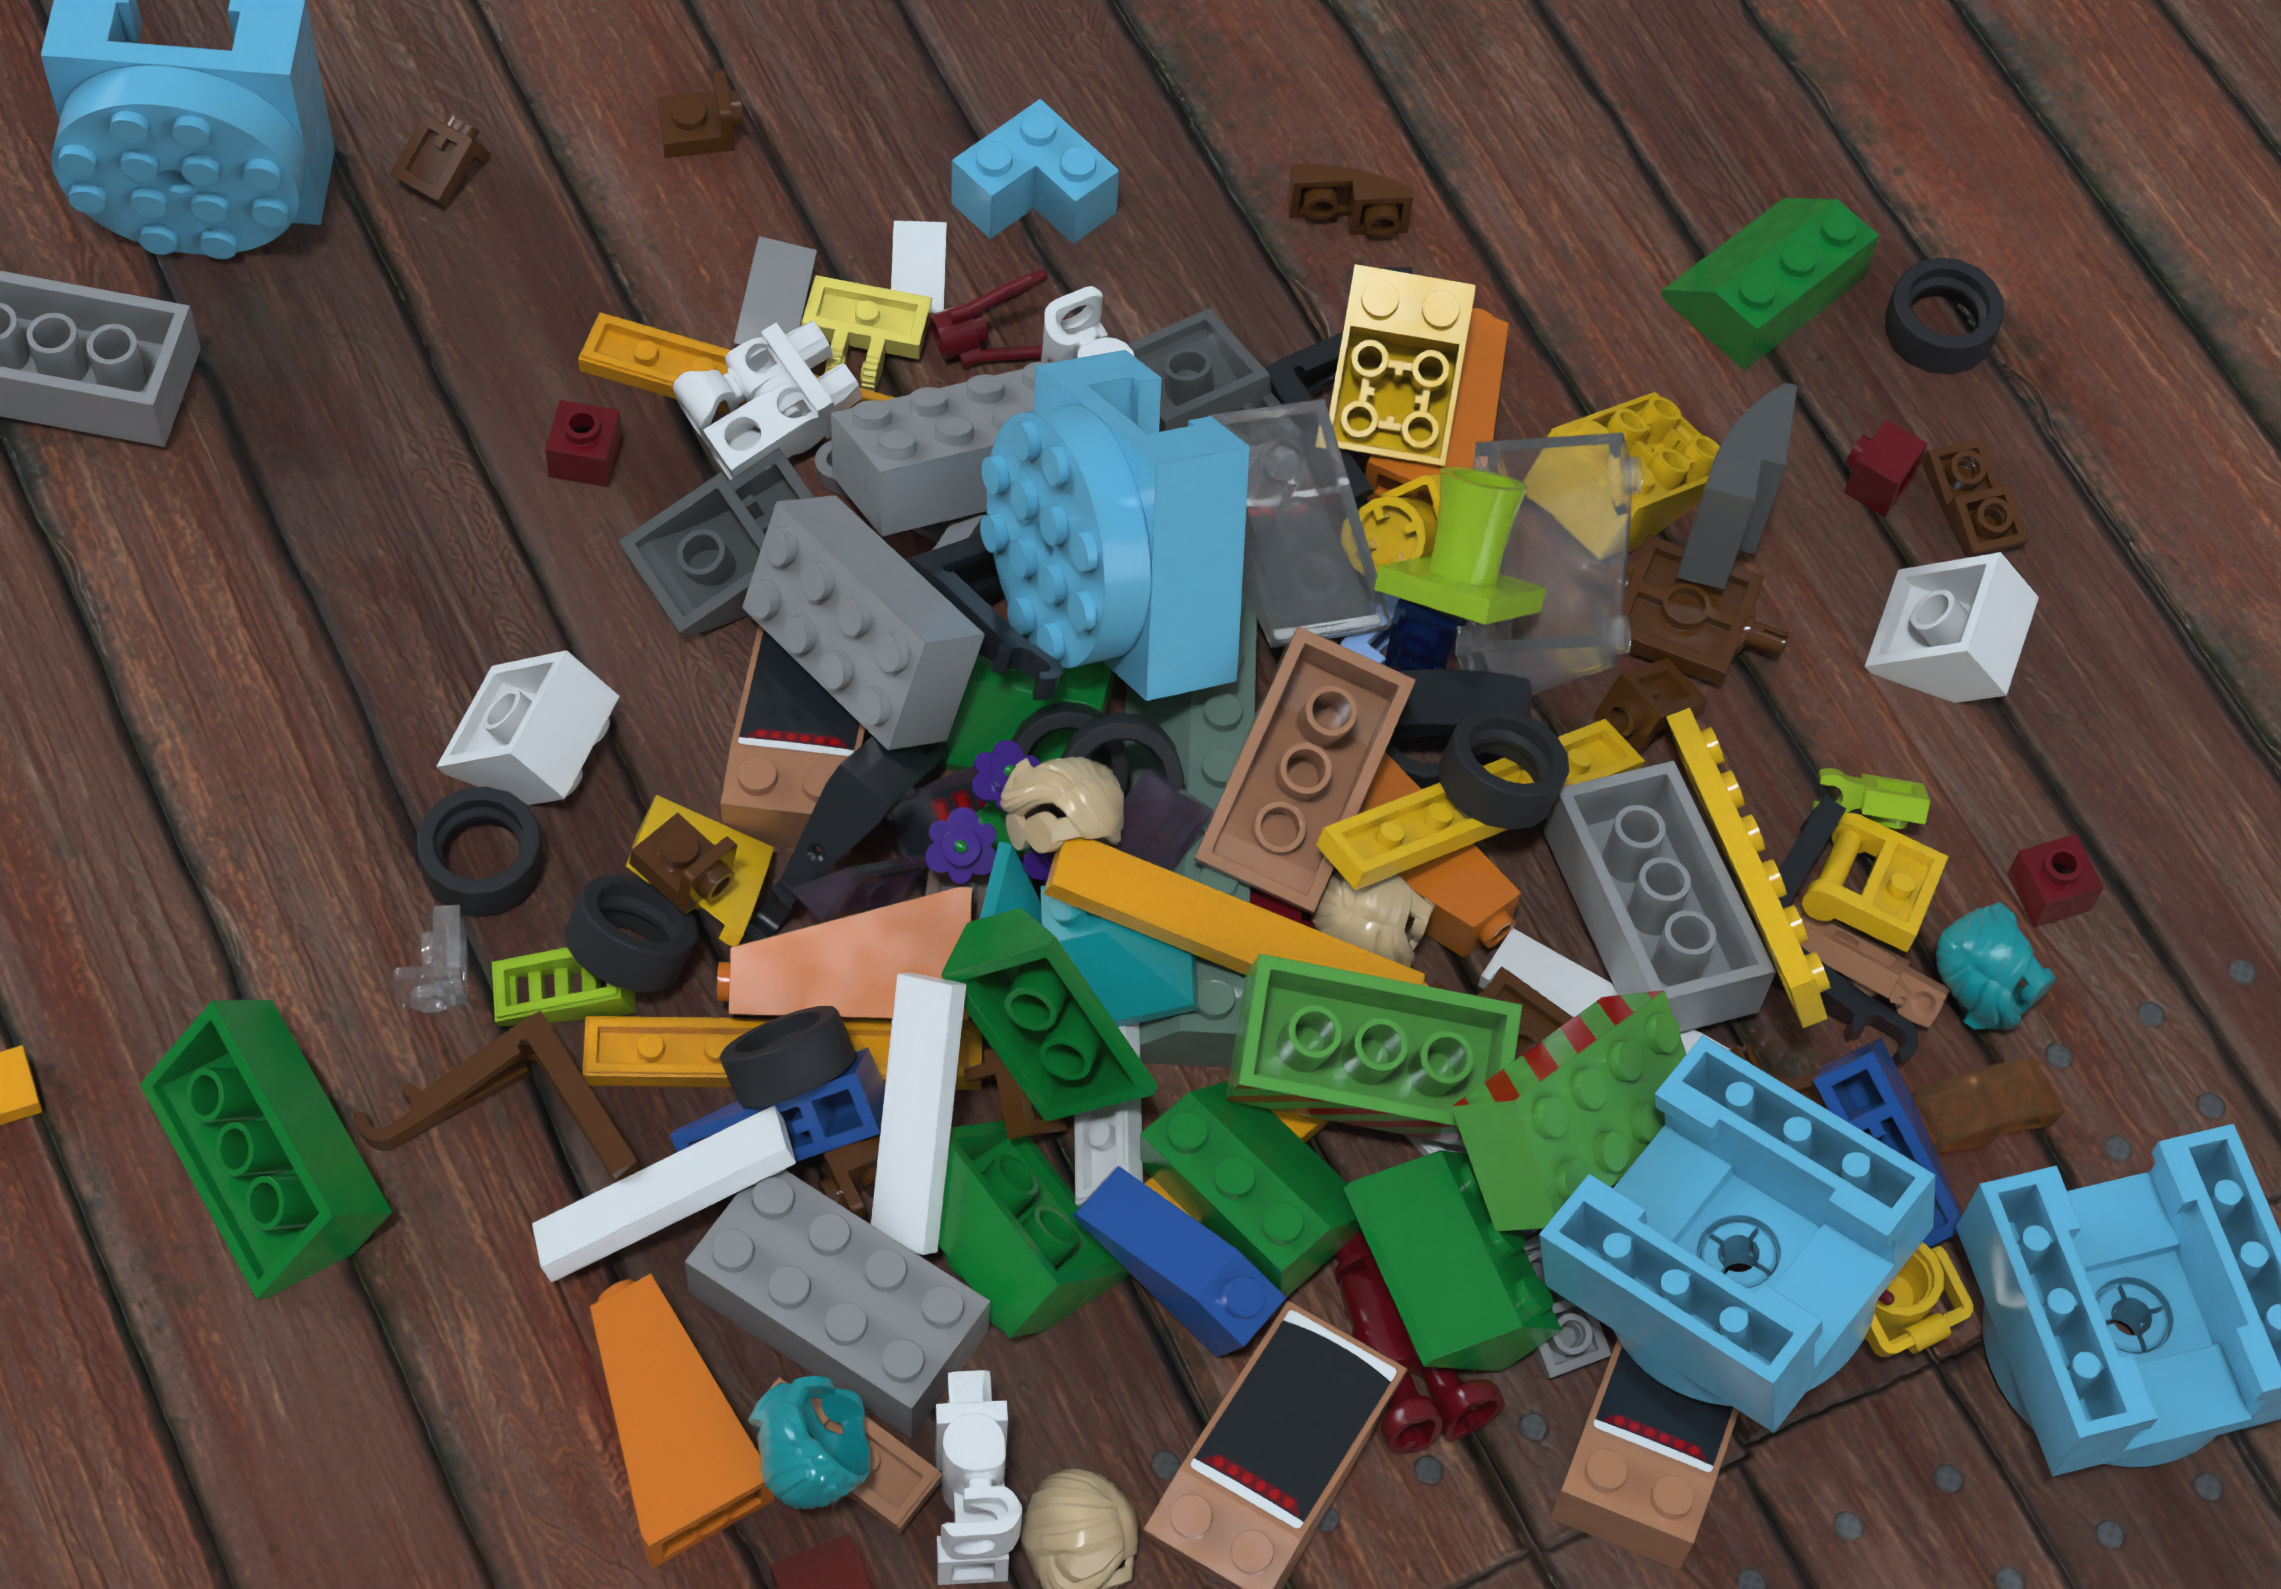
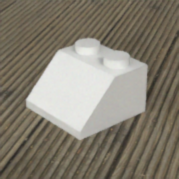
[1864,552,2039,703]
[436,650,620,805]

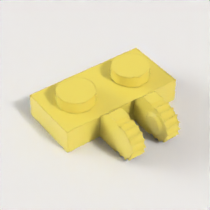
[801,275,932,391]

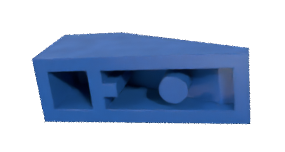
[1813,1037,1963,1247]
[670,1047,885,1162]
[1072,1166,1286,1358]

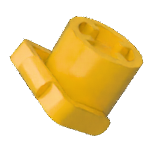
[1349,474,1440,575]
[1864,1242,1973,1358]

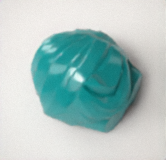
[1936,902,2057,1030]
[748,1376,870,1510]

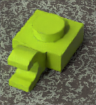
[1812,768,1930,829]

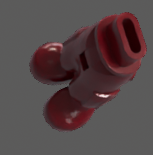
[1334,1231,1505,1453]

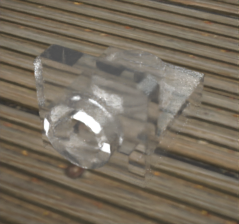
[394,905,467,1013]

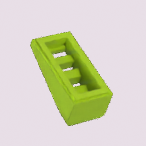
[492,947,636,1027]

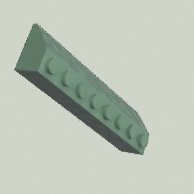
[1123,581,1257,1068]

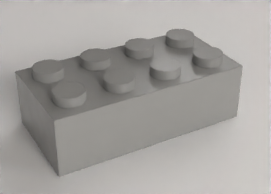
[0,271,201,447]
[831,361,1056,537]
[742,495,985,750]
[1543,761,1776,1032]
[685,1169,991,1438]

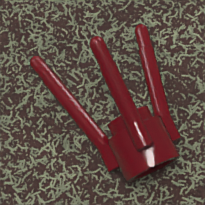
[929,269,1048,368]

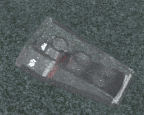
[1208,399,1392,648]

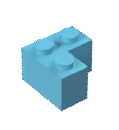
[951,99,1120,244]

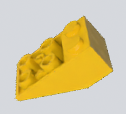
[1323,264,1476,467]
[1520,392,1720,562]

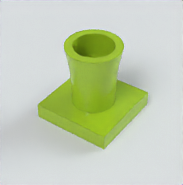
[1374,467,1546,625]

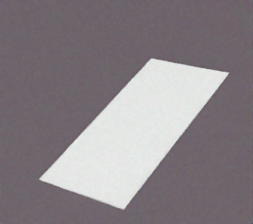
[891,220,947,314]

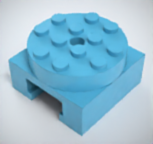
[41,0,335,259]
[980,350,1250,701]
[1539,1035,1936,1433]
[1956,1124,2281,1476]

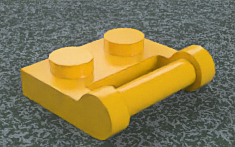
[1802,813,1949,952]

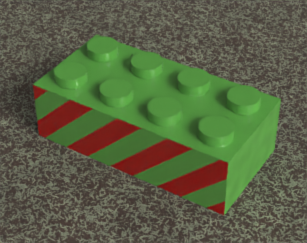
[1226,953,1522,1146]
[1451,990,1687,1231]

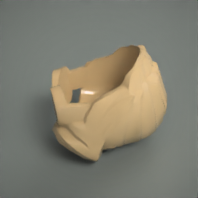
[1000,757,1124,854]
[1311,868,1435,967]
[1020,1469,1138,1589]

